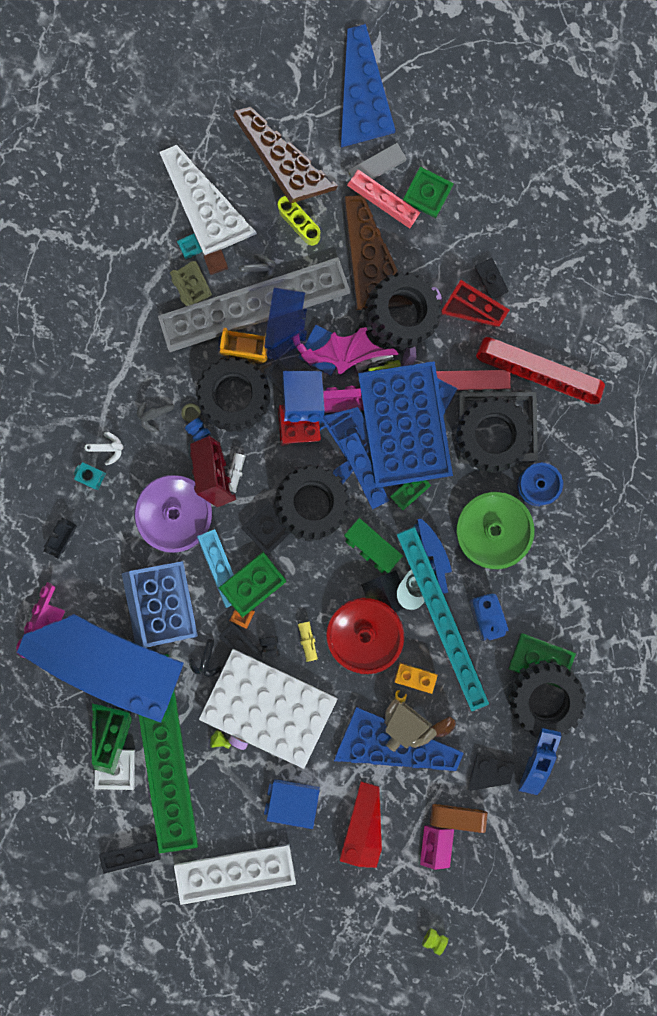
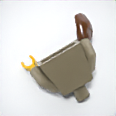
[385,690,456,752]

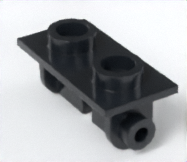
[44,517,77,559]

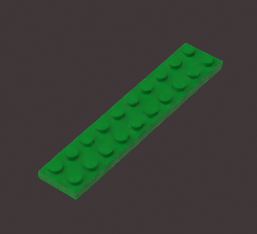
[138,654,199,854]

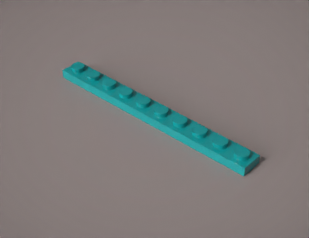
[397,526,489,712]

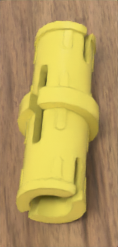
[298,621,318,662]

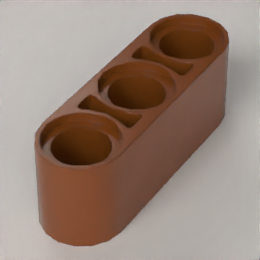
[430,804,488,833]

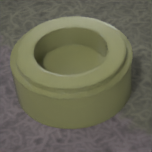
[181,403,201,423]

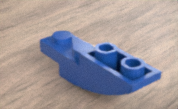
[414,519,452,593]
[518,728,562,795]

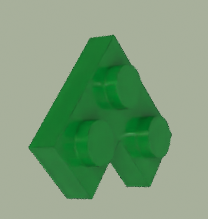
[390,480,431,511]

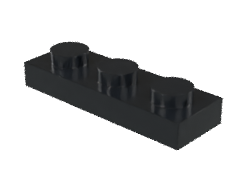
[99,839,161,874]

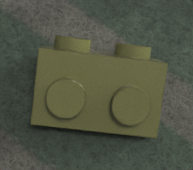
[170,261,212,306]

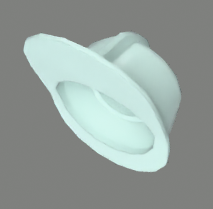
[397,570,425,610]

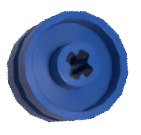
[517,462,563,507]

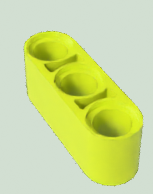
[278,196,320,246]

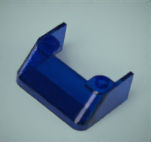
[264,287,307,360]

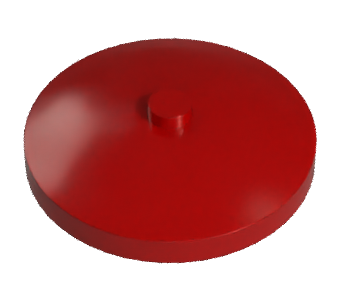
[327,598,404,674]

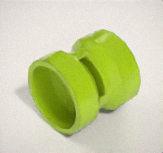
[422,928,448,956]

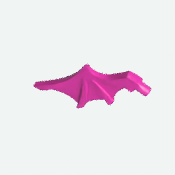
[297,327,398,374]

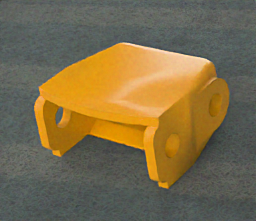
[220,328,269,364]

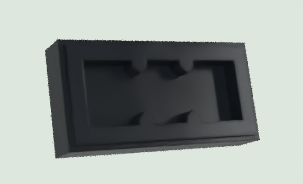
[475,258,509,300]

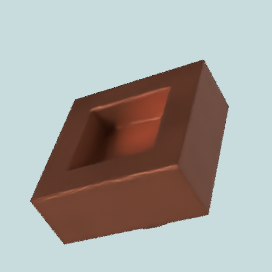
[204,250,228,275]

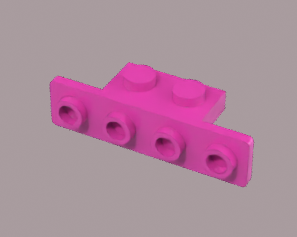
[323,386,364,413]
[16,582,65,658]

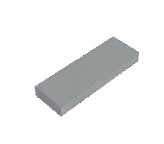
[348,143,407,179]

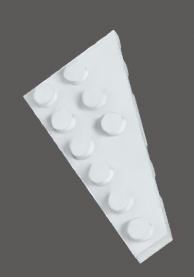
[160,145,257,256]

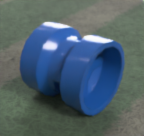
[184,417,211,442]

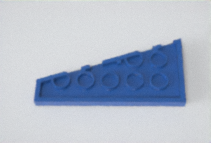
[341,24,395,147]
[334,707,464,771]

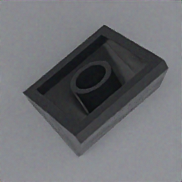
[361,570,404,612]

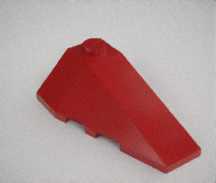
[339,781,382,868]

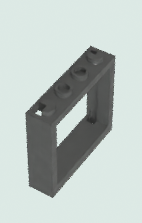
[458,389,538,464]

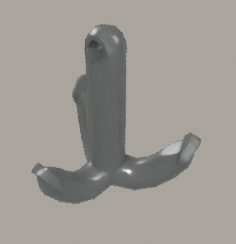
[239,254,276,283]
[137,402,174,432]

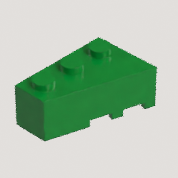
[92,703,132,775]

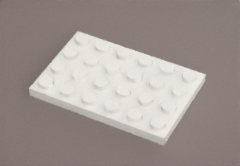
[199,649,337,769]

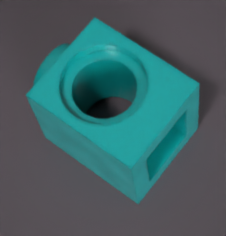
[74,462,106,490]

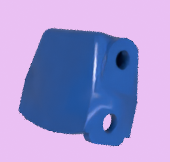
[469,594,509,641]

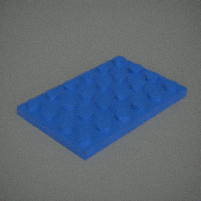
[358,361,453,488]

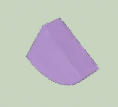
[401,347,416,367]

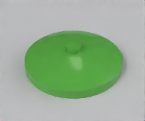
[456,492,534,569]

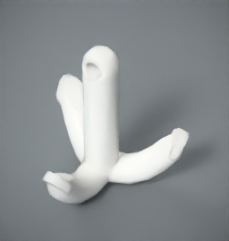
[84,432,124,465]

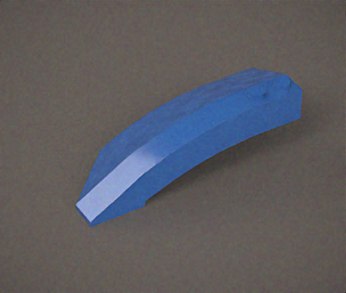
[17,614,184,723]

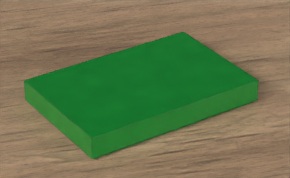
[218,552,287,618]
[508,633,576,689]

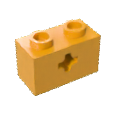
[394,662,438,694]

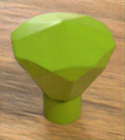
[210,730,231,749]

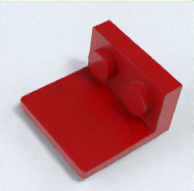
[277,405,320,446]

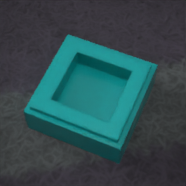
[177,233,203,259]

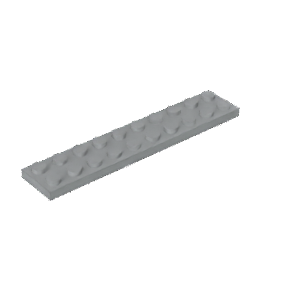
[158,257,350,352]

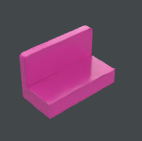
[420,825,454,870]

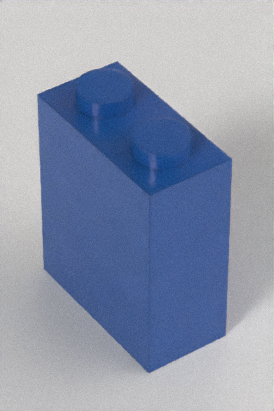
[282,371,325,422]
[264,779,320,829]

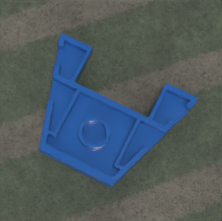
[319,407,370,485]

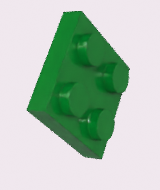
[403,166,454,218]

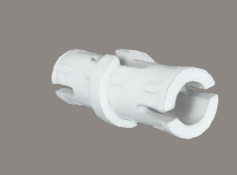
[227,453,246,493]

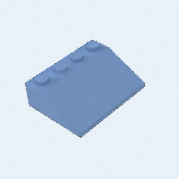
[122,561,198,648]

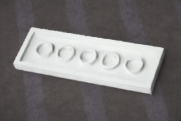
[174,844,296,905]

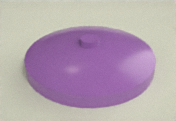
[134,475,212,552]

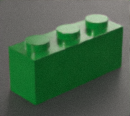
[344,518,403,574]

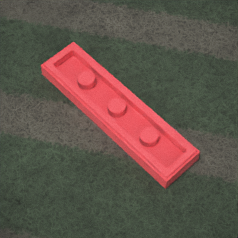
[347,170,420,229]
[436,370,511,391]

